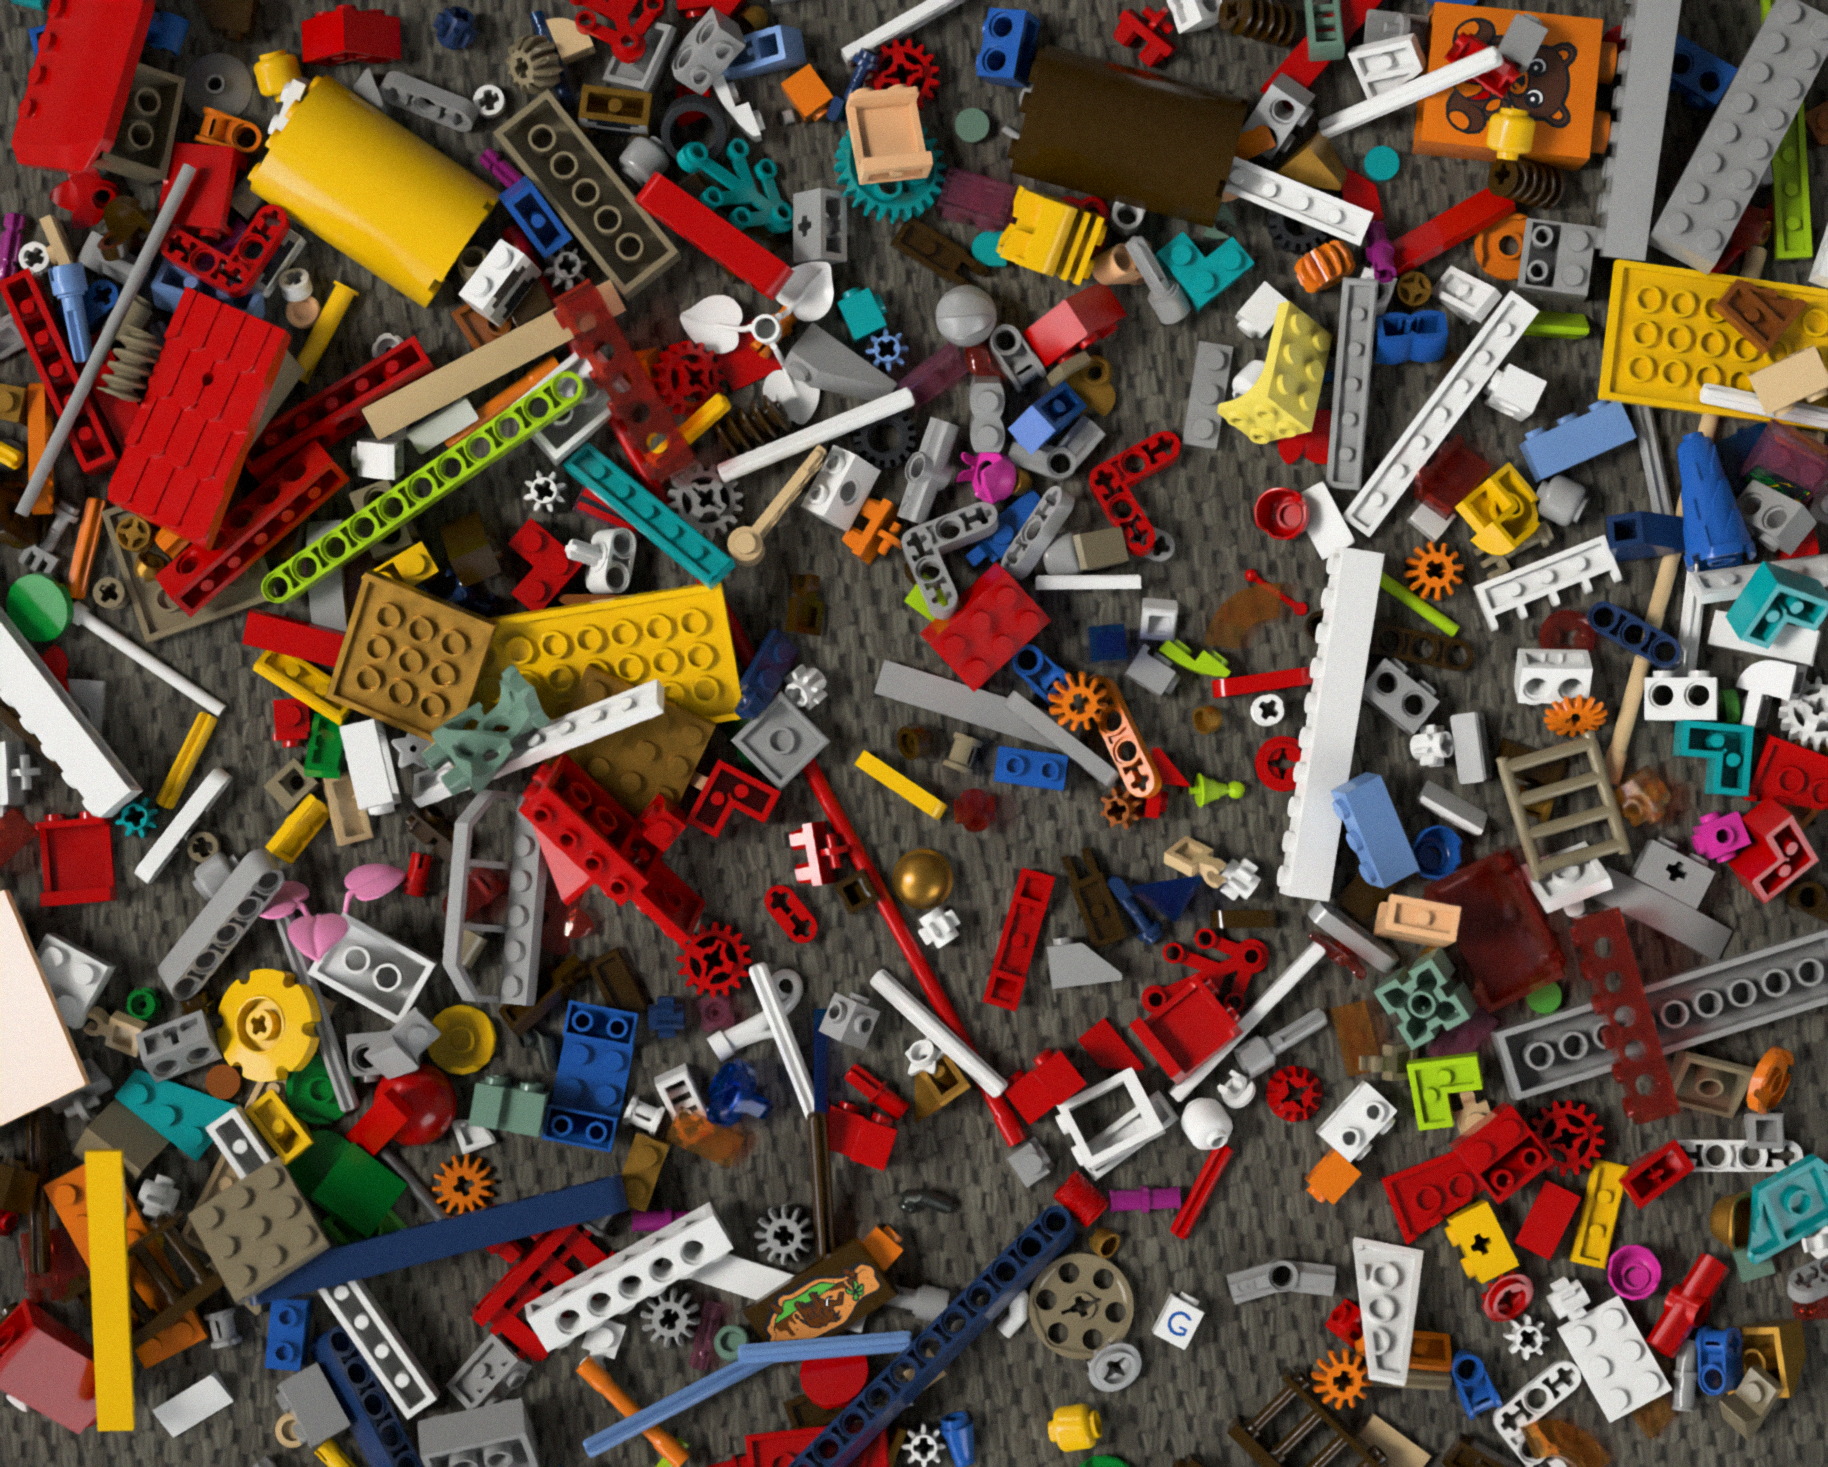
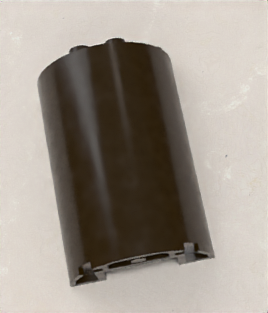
[1007,43,1248,228]

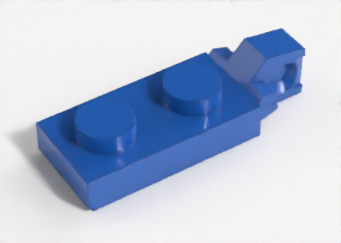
[965,488,1041,568]

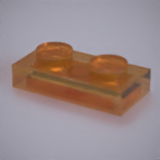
[1329,1000,1379,1077]
[665,1106,745,1168]

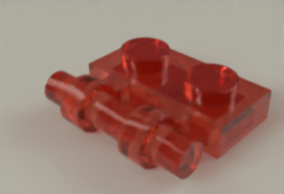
[18,1227,87,1303]

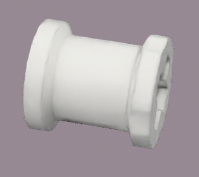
[1251,694,1285,726]
[622,1095,666,1137]

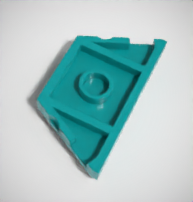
[1747,1153,1828,1265]

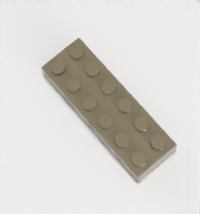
[493,89,681,302]

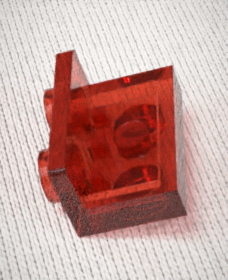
[1413,434,1491,521]

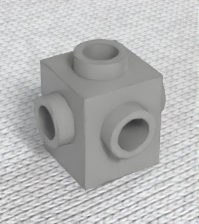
[818,991,880,1050]

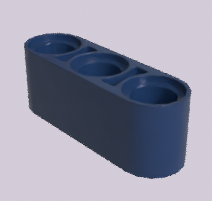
[1588,601,1684,671]

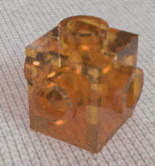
[1613,765,1673,828]

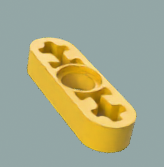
[854,750,948,820]

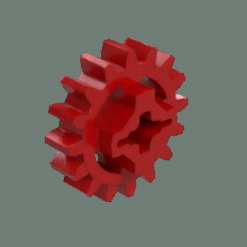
[865,39,939,111]
[651,340,726,417]
[676,922,753,998]
[1530,1100,1605,1176]

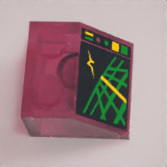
[1736,418,1828,505]

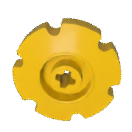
[217,969,321,1082]

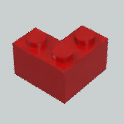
[301,4,401,67]
[1022,283,1127,368]
[508,517,586,611]
[686,759,782,838]
[1728,796,1819,904]
[1004,1047,1086,1125]
[828,1100,898,1171]

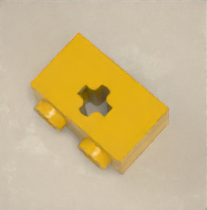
[1444,1199,1519,1284]

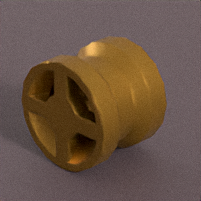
[1394,271,1432,310]
[116,516,156,553]

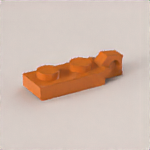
[1355,1330,1452,1372]

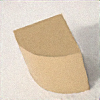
[546,18,596,66]

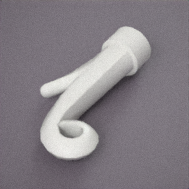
[707,969,803,1062]

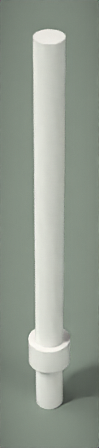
[72,601,226,717]

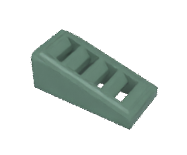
[1304,0,1345,62]

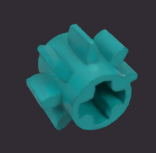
[115,797,161,838]

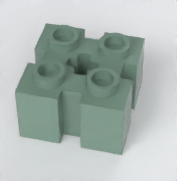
[1373,946,1479,1050]
[468,1074,552,1137]

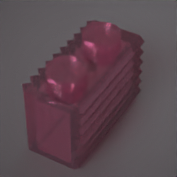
[937,166,1016,234]

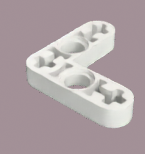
[1493,1359,1581,1467]

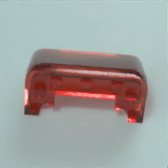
[1422,844,1569,1014]

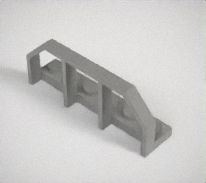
[442,790,548,1006]

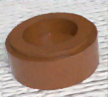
[205,1064,242,1100]

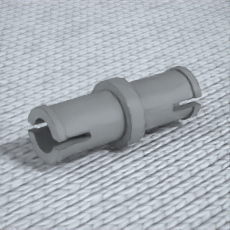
[1671,1339,1698,1412]

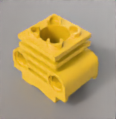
[995,185,1107,286]

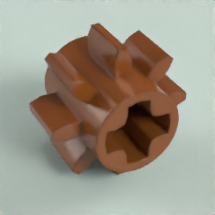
[1100,785,1145,830]

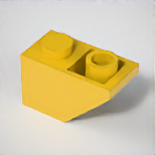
[361,541,444,587]

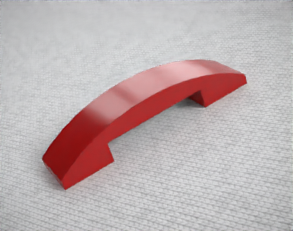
[982,867,1055,1012]

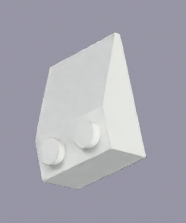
[510,340,636,466]
[307,912,437,1024]

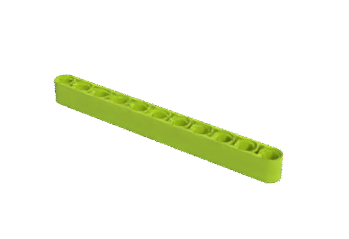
[261,371,588,603]

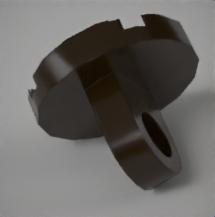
[97,195,161,261]
[0,480,48,550]

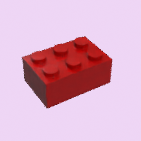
[919,562,1051,692]

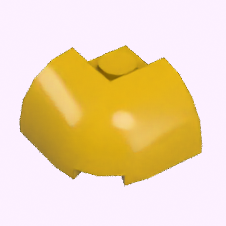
[1455,462,1540,555]

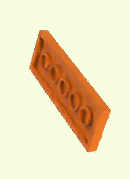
[43,1163,210,1369]

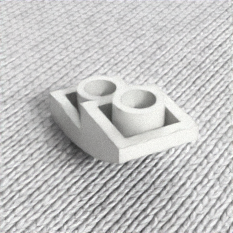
[712,75,766,143]

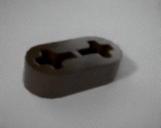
[1210,910,1277,928]

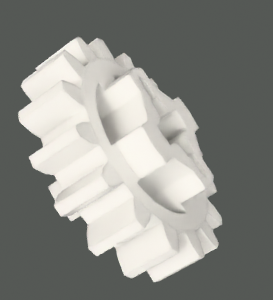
[1778,677,1828,752]

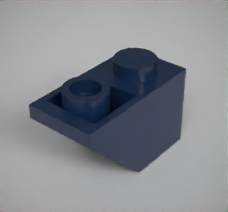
[1606,511,1685,562]

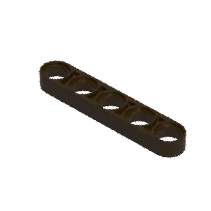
[1304,611,1473,672]

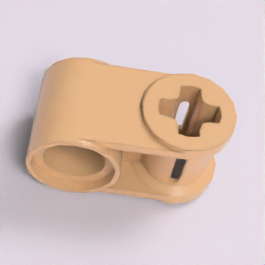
[1092,241,1152,285]

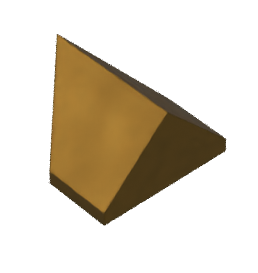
[1275,128,1347,190]
[915,1043,971,1124]

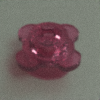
[696,994,735,1033]

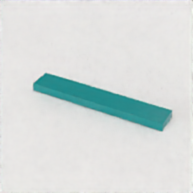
[563,441,736,590]

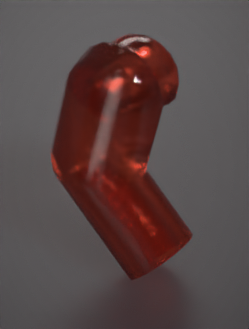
[964,342,1005,381]

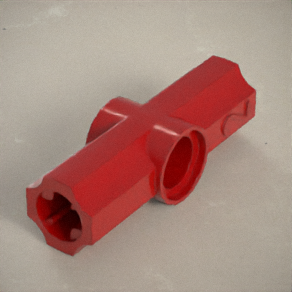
[1646,1253,1730,1359]

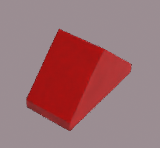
[1618,1139,1695,1209]

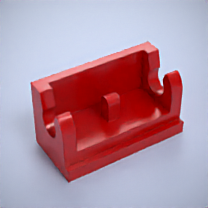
[1514,1180,1581,1261]

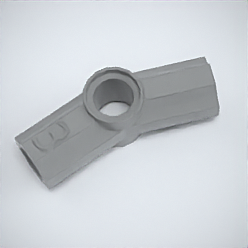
[1226,1257,1336,1304]

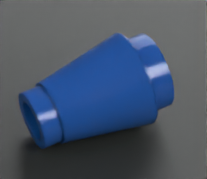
[939,1411,975,1467]

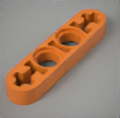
[27,382,54,515]
[1084,674,1162,799]

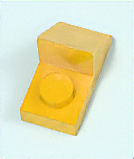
[245,1088,314,1165]

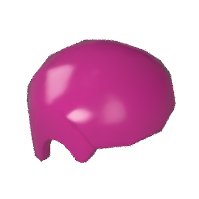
[1608,1244,1662,1301]

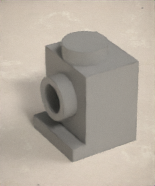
[1124,644,1181,697]
[1006,1136,1055,1188]

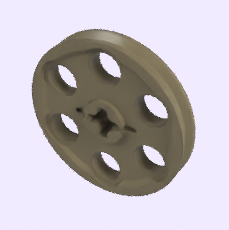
[1028,1252,1134,1359]

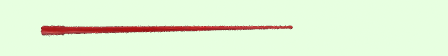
[501,224,1027,1147]

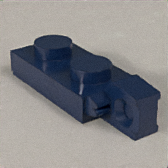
[734,629,800,720]

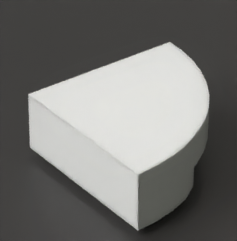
[452,1119,497,1155]

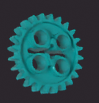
[833,127,947,224]

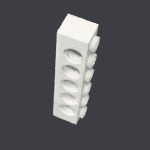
[525,1202,734,1352]

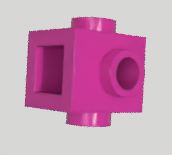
[1691,810,1751,863]

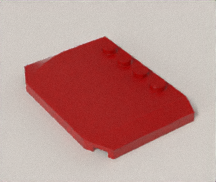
[11,0,155,176]

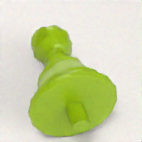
[1189,773,1245,808]

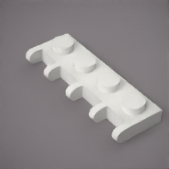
[1473,534,1622,631]

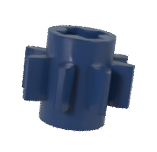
[432,6,479,50]
[648,996,685,1038]

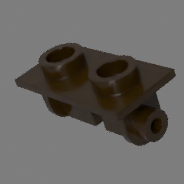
[404,804,477,866]

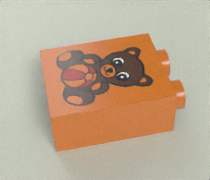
[1412,2,1617,171]

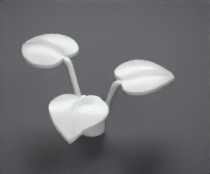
[680,261,834,425]

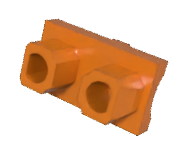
[842,497,903,565]

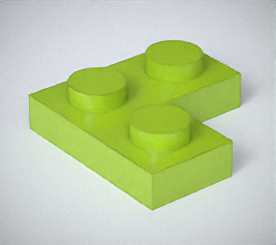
[1406,1052,1484,1131]

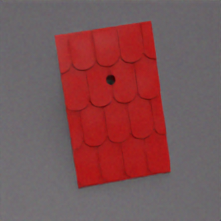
[107,286,305,552]

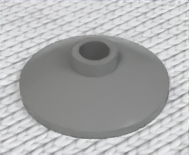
[184,53,253,119]

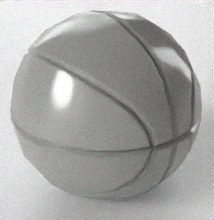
[935,285,997,347]

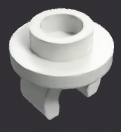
[1218,1070,1256,1109]
[1801,1225,1828,1259]

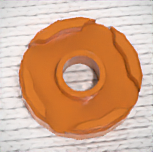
[1473,212,1528,281]
[1747,1045,1794,1115]

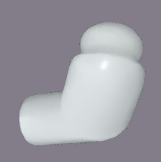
[997,1289,1029,1339]

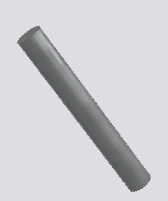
[378,1146,451,1220]

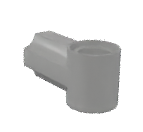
[75,231,151,291]

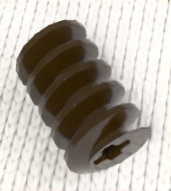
[1218,0,1296,48]
[1487,156,1565,210]
[714,394,793,457]

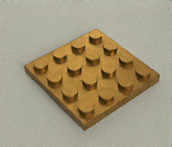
[325,569,499,743]
[543,664,716,829]

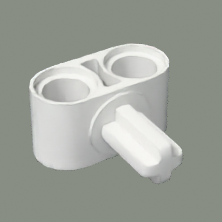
[565,528,637,595]

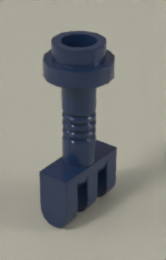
[827,48,880,123]
[1106,875,1164,945]

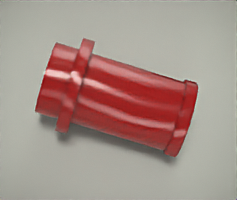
[401,852,433,898]

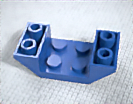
[542,1000,639,1153]

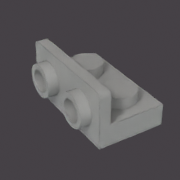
[445,1333,532,1409]

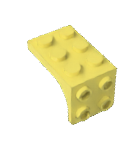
[1217,301,1332,444]

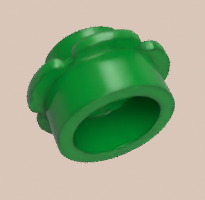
[126,987,161,1022]

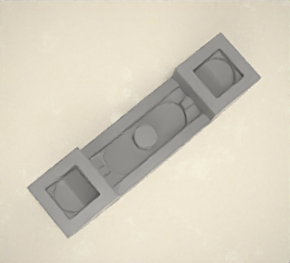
[306,519,349,632]
[1592,867,1733,961]

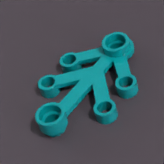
[677,138,793,234]

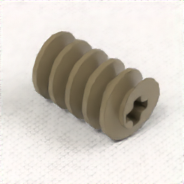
[97,324,163,402]

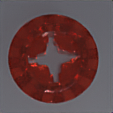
[1538,610,1595,654]

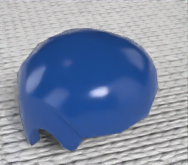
[1410,825,1462,880]

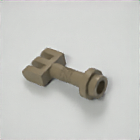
[1473,521,1555,580]

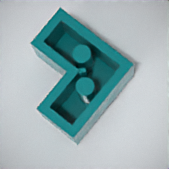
[1155,231,1255,313]
[1725,560,1828,649]
[1672,720,1754,797]

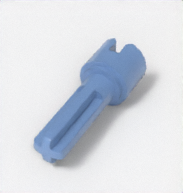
[48,262,93,363]

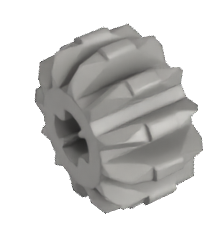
[754,1204,814,1265]
[641,1287,701,1348]

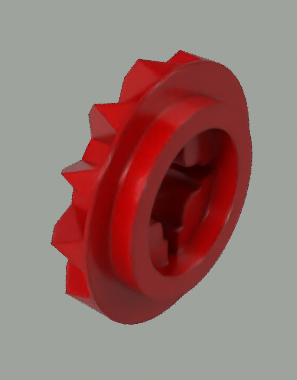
[1254,736,1302,792]
[1266,1066,1323,1122]
[1481,1270,1534,1322]

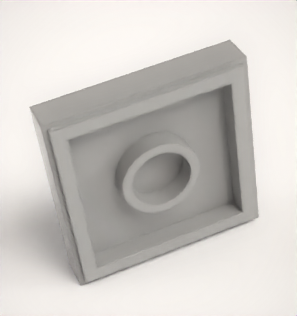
[731,691,830,790]

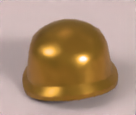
[892,848,953,909]
[1709,1191,1752,1253]

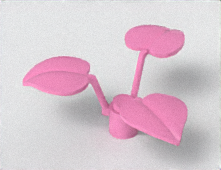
[259,864,407,962]

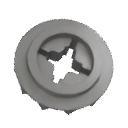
[1087,1339,1142,1392]

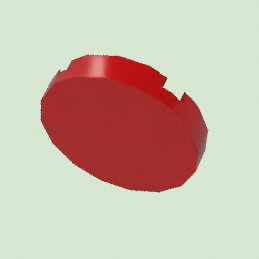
[799,1355,870,1410]

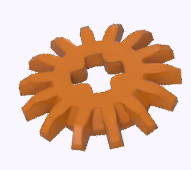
[1543,695,1608,737]
[432,1154,496,1214]

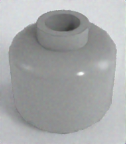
[619,136,670,189]
[1536,475,1590,526]
[1038,531,1084,575]
[192,852,241,903]

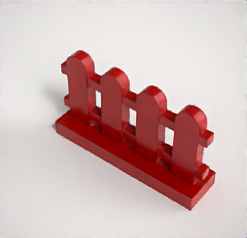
[472,1223,616,1361]

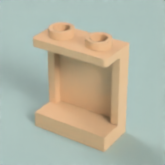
[845,84,933,185]
[1373,894,1461,948]

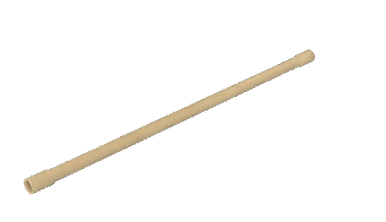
[1604,245,1768,786]

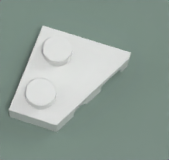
[1348,33,1427,99]

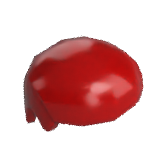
[1254,487,1311,540]

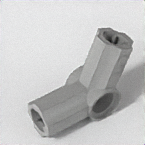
[1008,415,1106,482]

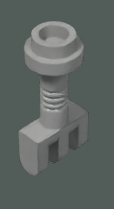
[18,500,80,575]

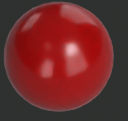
[373,1063,457,1146]

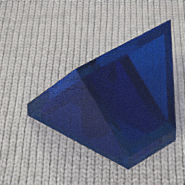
[1130,875,1202,923]

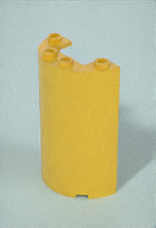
[247,75,501,309]

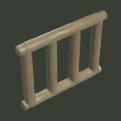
[1496,730,1632,882]

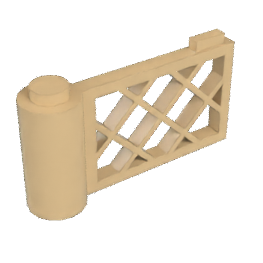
[727,444,828,567]

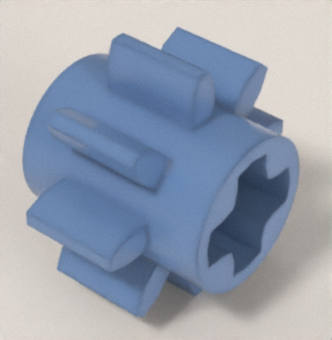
[865,328,909,374]

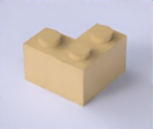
[1748,344,1828,418]

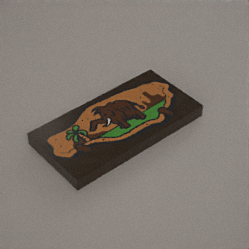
[743,1236,898,1367]

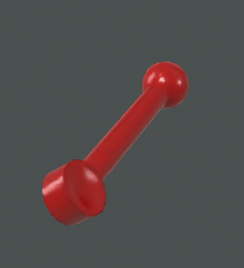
[1245,568,1307,616]

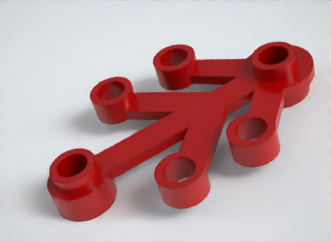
[569,0,665,64]
[1141,928,1269,1013]

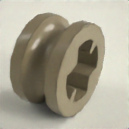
[187,832,221,863]

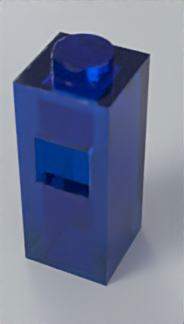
[1085,623,1127,667]

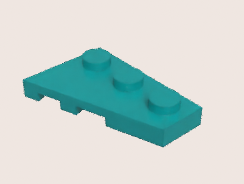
[114,1069,238,1162]

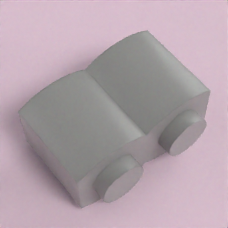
[969,376,1005,453]

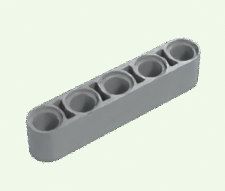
[158,849,285,1001]

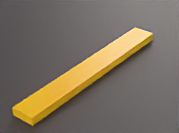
[85,1148,136,1431]

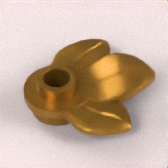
[1048,355,1116,416]

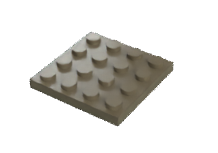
[101,478,280,644]

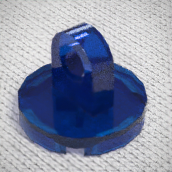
[705,1058,774,1128]

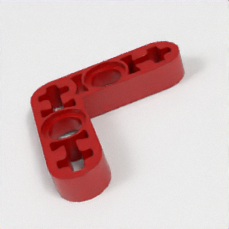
[159,204,290,298]
[1089,431,1181,557]

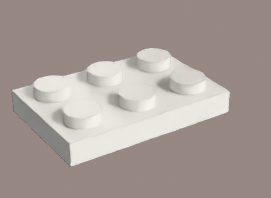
[1557,1295,1672,1423]

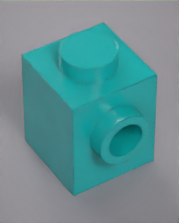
[837,286,887,344]

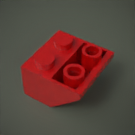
[1449,1101,1555,1204]

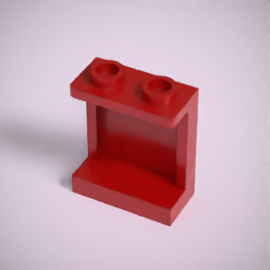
[157,142,248,242]
[35,811,117,907]
[1129,973,1244,1085]

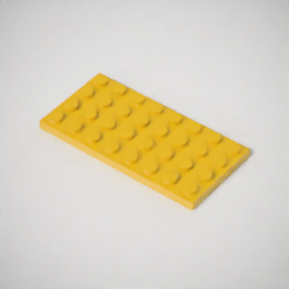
[1598,259,1828,432]
[464,580,743,732]

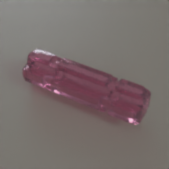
[689,1300,723,1370]

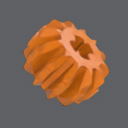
[1294,240,1356,293]
[1403,541,1464,601]
[1048,671,1108,731]
[1311,1348,1372,1410]

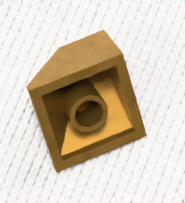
[1718,1319,1806,1398]

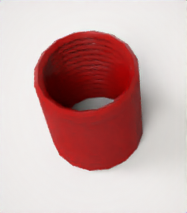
[1053,1170,1110,1228]

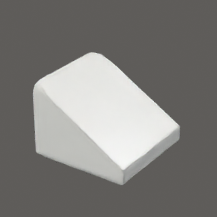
[1407,494,1456,543]
[1140,598,1178,641]

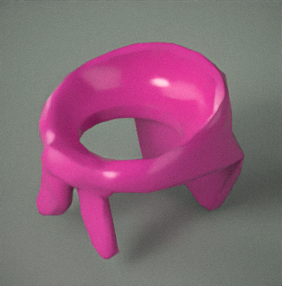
[955,451,1016,505]

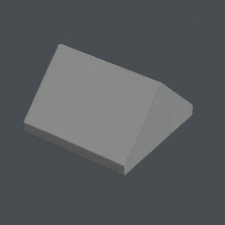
[602,17,679,98]

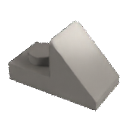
[363,1006,441,1080]

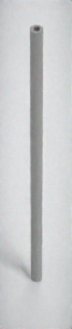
[15,163,197,518]

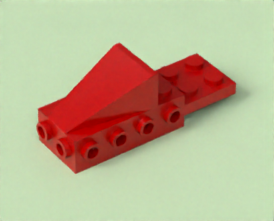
[518,753,706,946]

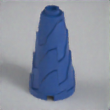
[1677,432,1757,573]

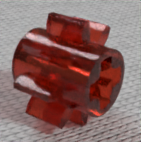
[1731,205,1772,251]
[953,788,996,832]

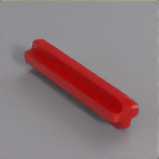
[1170,1144,1233,1240]

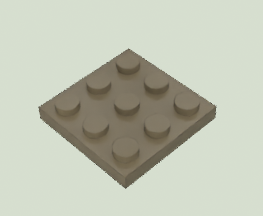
[187,1156,331,1305]

